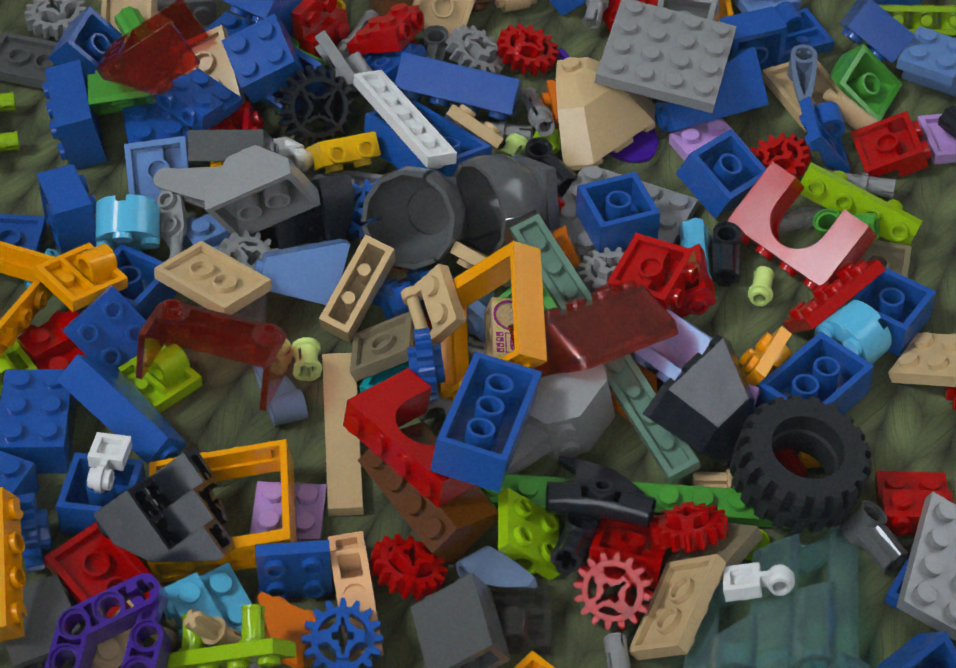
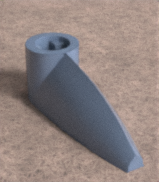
[787,44,817,105]
[249,353,308,426]
[456,545,538,589]

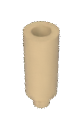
[823,89,877,130]

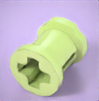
[494,133,528,157]
[291,337,322,381]

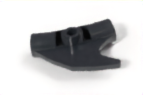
[546,456,656,528]

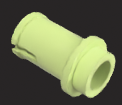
[748,266,774,306]

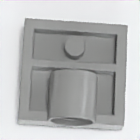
[315,30,372,93]

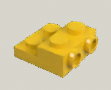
[305,131,381,174]

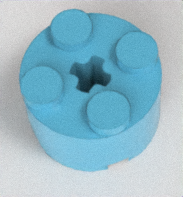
[96,194,160,253]
[814,300,892,365]

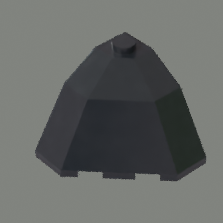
[254,174,356,250]
[643,334,755,467]
[93,447,235,562]

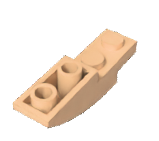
[328,531,384,661]

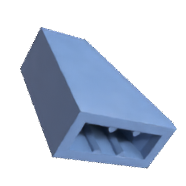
[253,239,350,305]

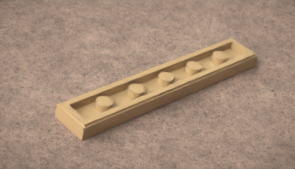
[322,353,363,517]

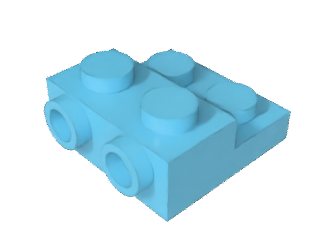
[163,563,252,647]

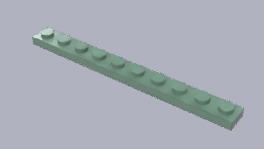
[510,213,700,484]

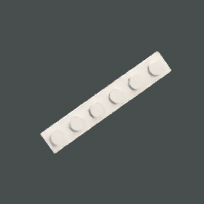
[353,70,457,169]

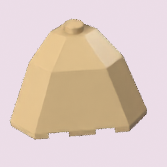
[556,57,656,171]

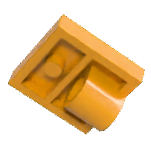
[34,242,128,312]
[739,326,792,386]

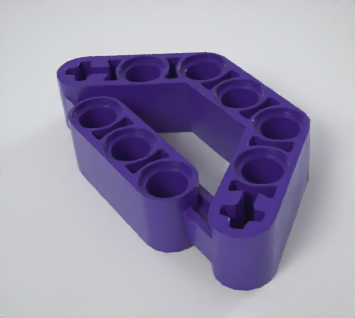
[45,573,172,668]

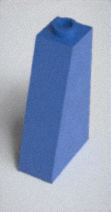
[655,47,769,132]
[57,354,188,464]

